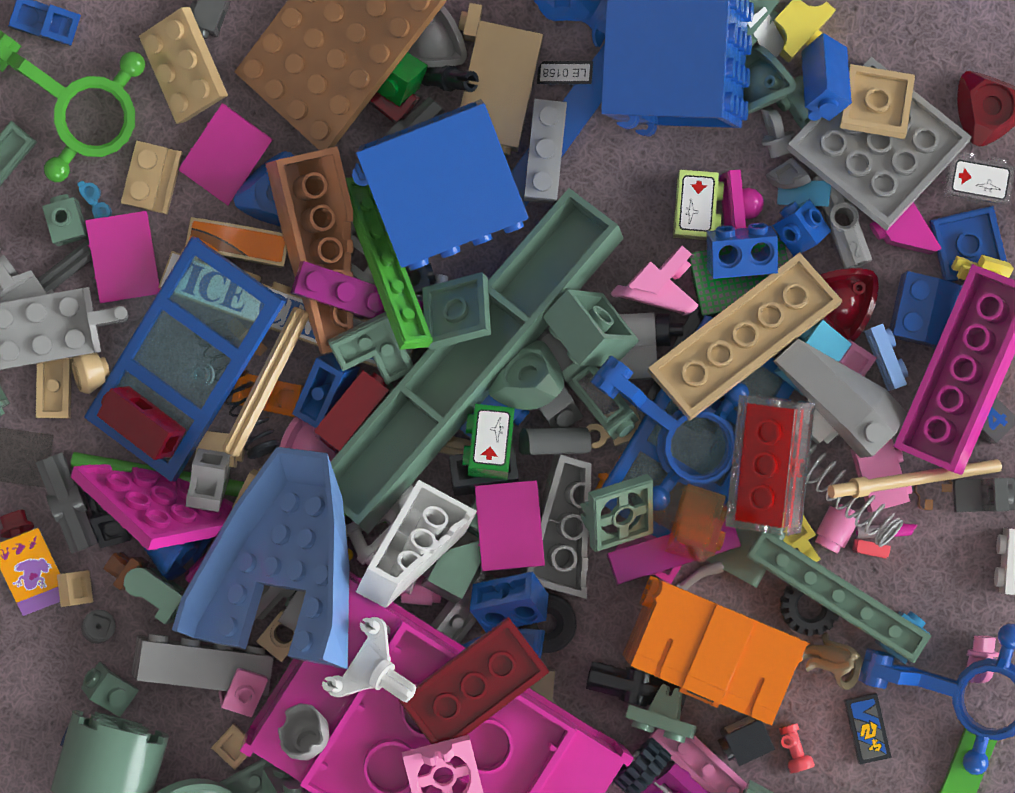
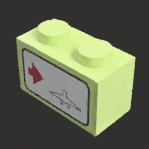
[673,170,724,240]

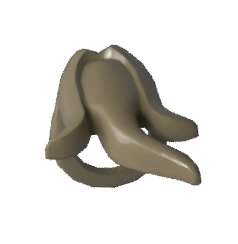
[802,633,862,690]

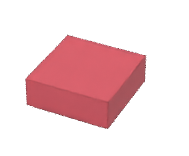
[852,539,891,559]

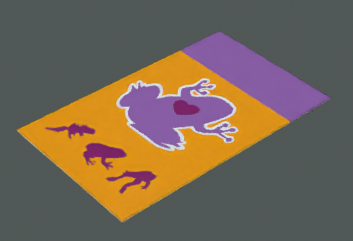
[0,528,60,616]

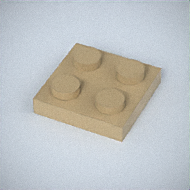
[840,64,915,139]

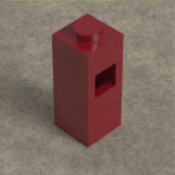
[314,370,389,454]
[97,386,186,460]

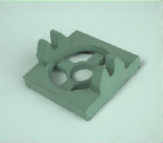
[580,474,653,552]

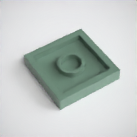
[422,272,491,350]

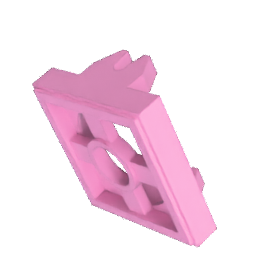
[402,735,483,793]

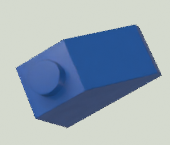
[292,352,360,428]

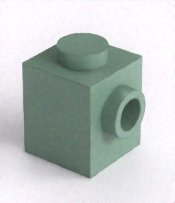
[42,194,88,247]

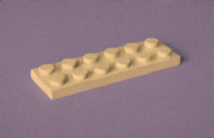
[648,252,842,421]

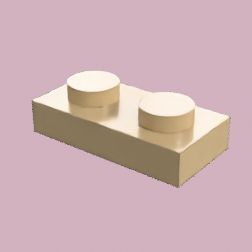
[36,358,72,419]

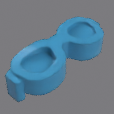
[77,181,112,219]

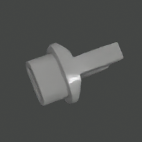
[761,106,795,158]

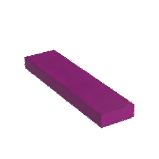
[607,515,741,586]

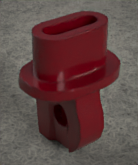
[0,509,34,539]

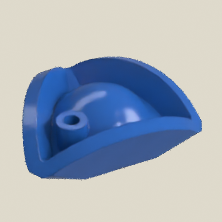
[234,151,294,226]

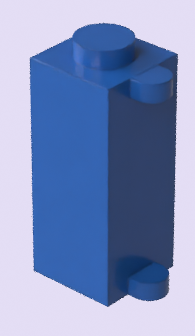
[801,33,852,121]

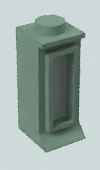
[562,362,639,440]

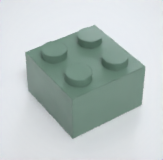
[542,289,639,366]

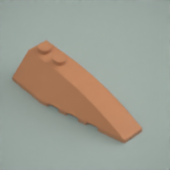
[265,146,353,354]

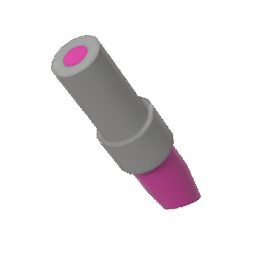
[855,523,917,539]

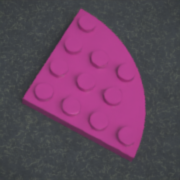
[71,464,234,550]

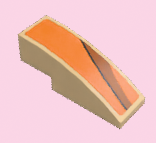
[185,217,287,268]

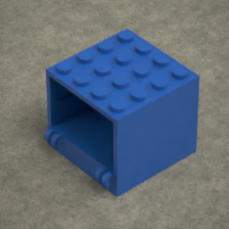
[601,0,754,137]
[352,99,529,271]

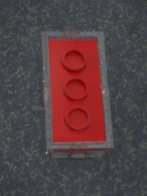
[726,394,815,536]

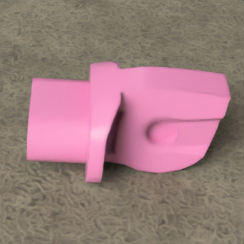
[966,636,999,683]

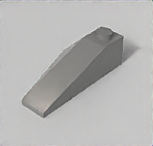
[774,339,908,458]

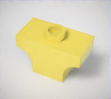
[773,0,836,63]

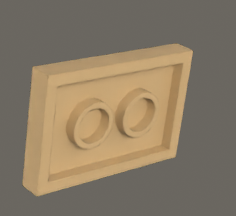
[139,7,228,124]

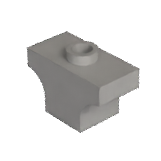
[186,448,231,512]

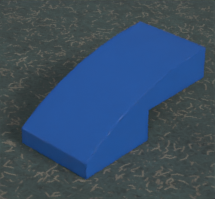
[8,0,81,46]

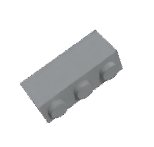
[523,99,567,204]

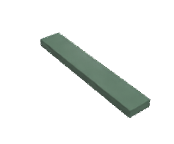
[746,529,932,663]

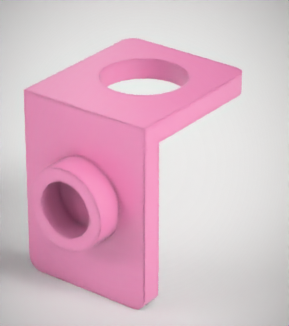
[219,668,268,717]

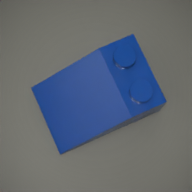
[889,271,963,348]

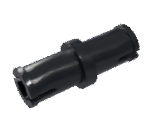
[421,65,479,92]

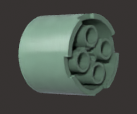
[50,710,169,793]

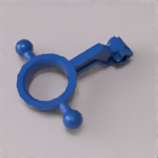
[590,355,750,511]
[858,623,1015,775]

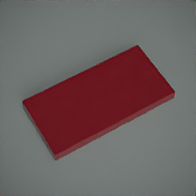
[398,617,550,744]

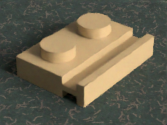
[121,140,183,215]

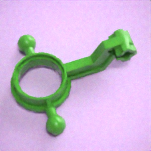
[0,31,145,182]

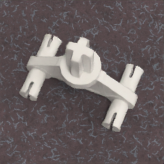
[322,617,417,702]

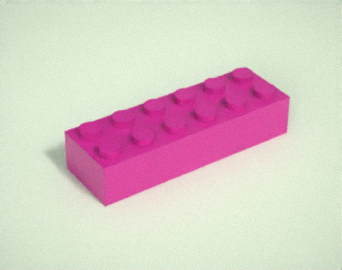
[893,264,1015,475]

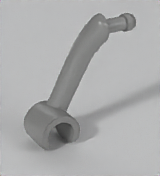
[676,562,725,590]

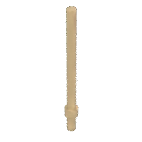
[828,459,1002,498]

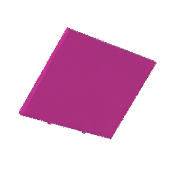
[178,103,273,205]
[85,211,160,303]
[475,480,545,571]

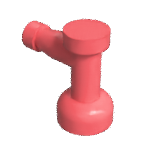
[779,723,815,774]

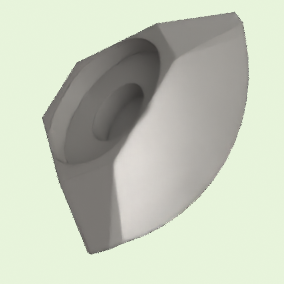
[408,5,467,67]

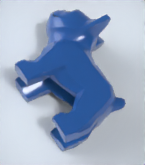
[534,0,607,47]

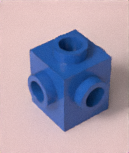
[772,199,831,256]

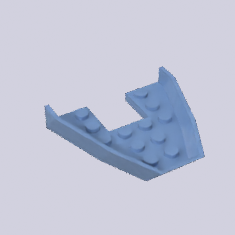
[172,447,350,669]

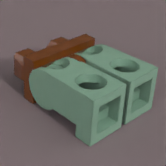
[103,552,186,624]

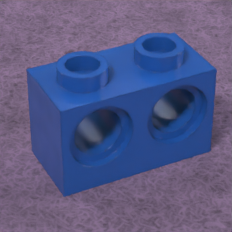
[706,223,778,279]
[470,571,549,632]

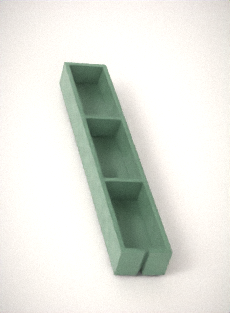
[330,188,624,534]

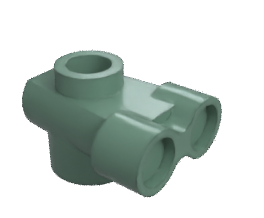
[776,75,810,130]

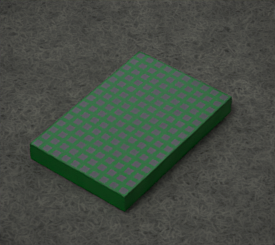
[688,237,788,318]

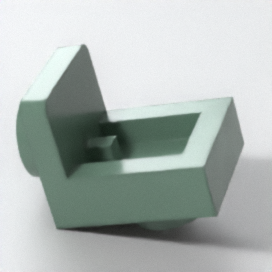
[81,662,139,717]

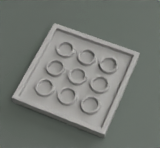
[787,57,971,231]

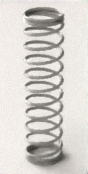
[795,430,903,547]

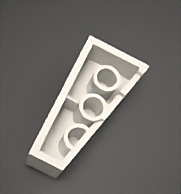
[356,480,477,608]

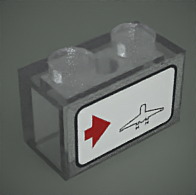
[940,152,1015,208]

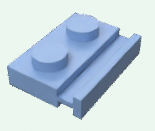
[864,323,908,391]

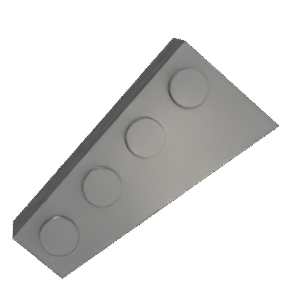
[520,454,592,599]
[131,633,274,696]

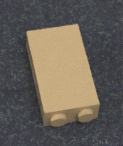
[461,21,543,155]

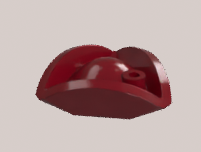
[957,71,1015,147]
[820,268,879,342]

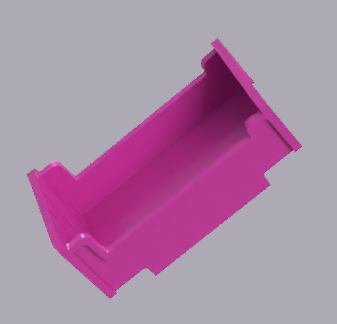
[240,571,634,793]

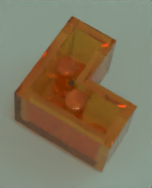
[665,484,728,563]

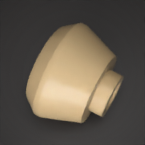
[70,353,110,394]

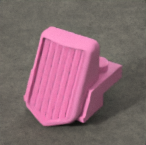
[611,246,699,316]

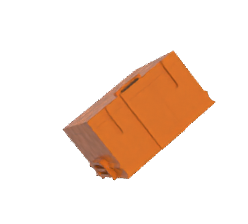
[622,575,810,726]

